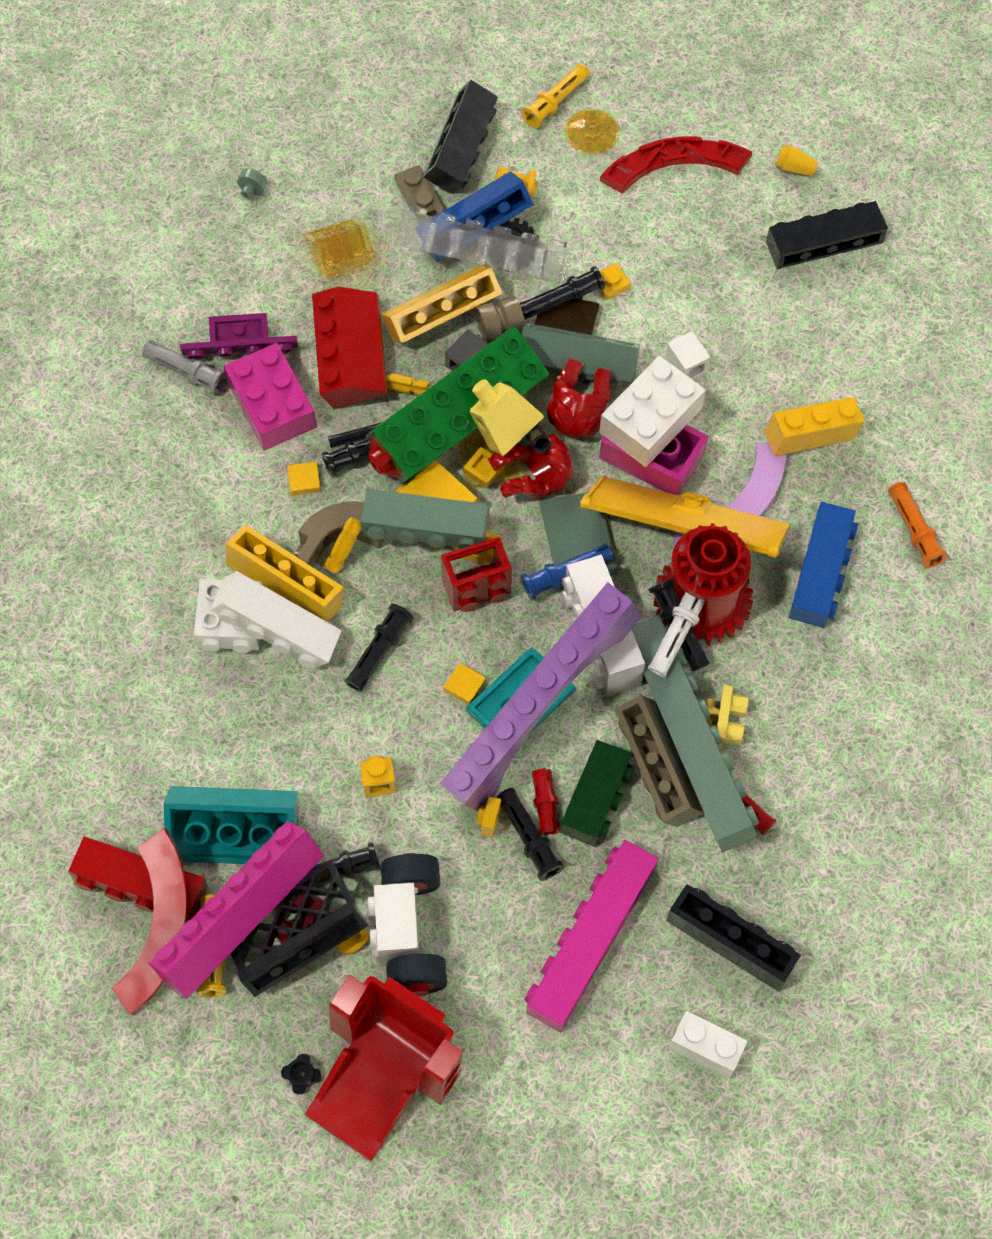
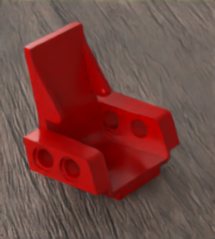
[305,974,463,1161]

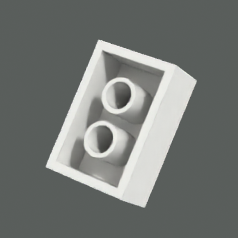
[599,356,706,467]

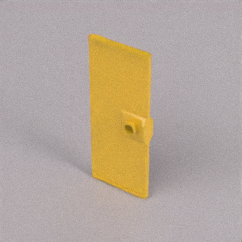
[580,476,791,558]

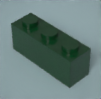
[560,740,635,847]

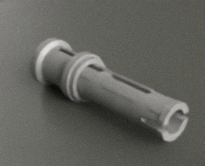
[142,340,227,395]

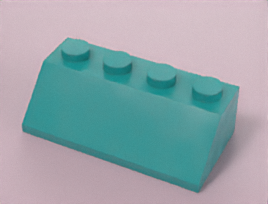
[164,786,298,864]

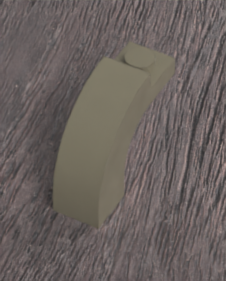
[294,501,384,568]

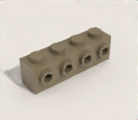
[614,695,704,827]

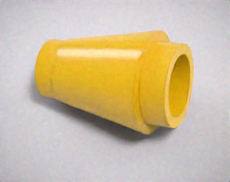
[775,144,818,177]

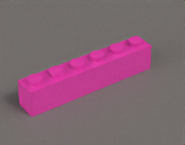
[149,821,324,999]
[524,839,659,1033]

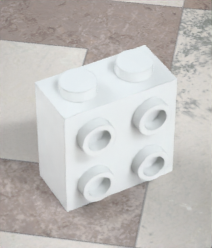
[194,579,263,653]

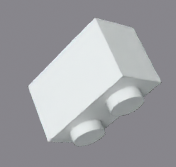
[669,1011,748,1079]

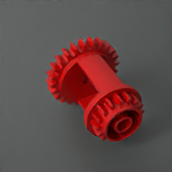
[653,523,753,646]

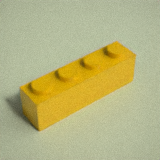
[381,265,502,344]
[226,524,343,622]

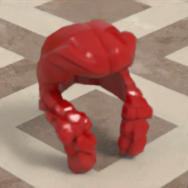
[547,358,612,438]
[488,434,574,499]

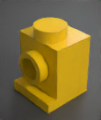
[359,756,397,798]

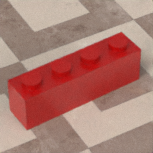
[68,836,208,920]

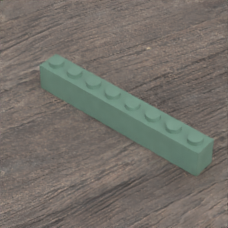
[632,614,759,853]

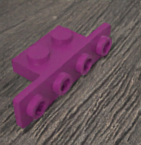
[180,313,298,359]

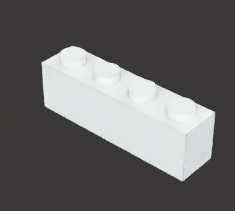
[210,571,342,668]

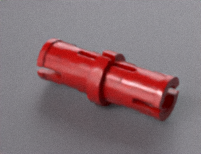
[531,768,560,836]

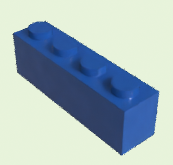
[414,171,534,262]
[789,501,859,628]

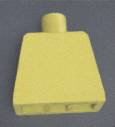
[470,379,544,456]

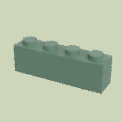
[522,323,640,385]
[360,489,489,549]

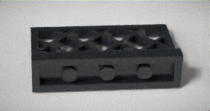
[231,859,369,997]

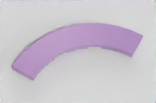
[673,442,786,546]

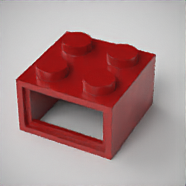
[441,537,512,612]

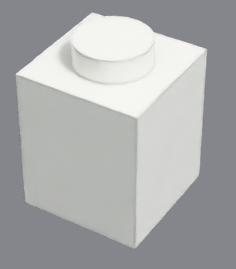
[665,331,711,379]

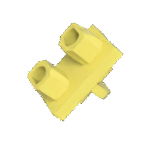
[705,685,749,749]

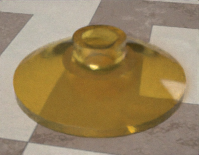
[565,109,620,154]

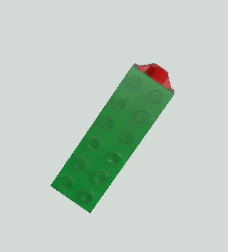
[366,326,549,483]

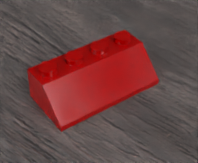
[312,286,388,409]

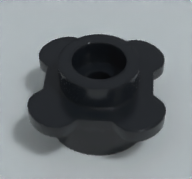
[281,1054,321,1095]

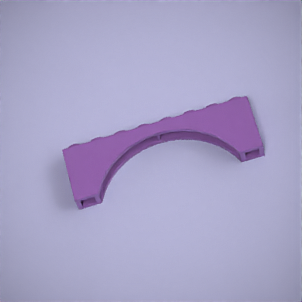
[440,582,642,812]

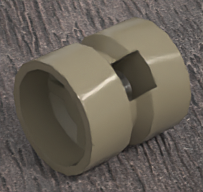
[475,296,525,342]

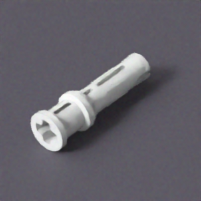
[647,592,707,678]

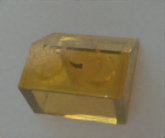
[302,217,375,277]

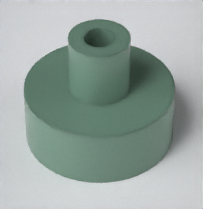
[237,168,267,199]

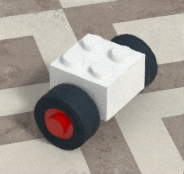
[368,853,447,997]

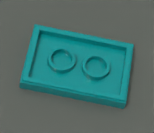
[466,647,576,734]

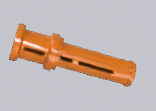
[888,482,949,569]

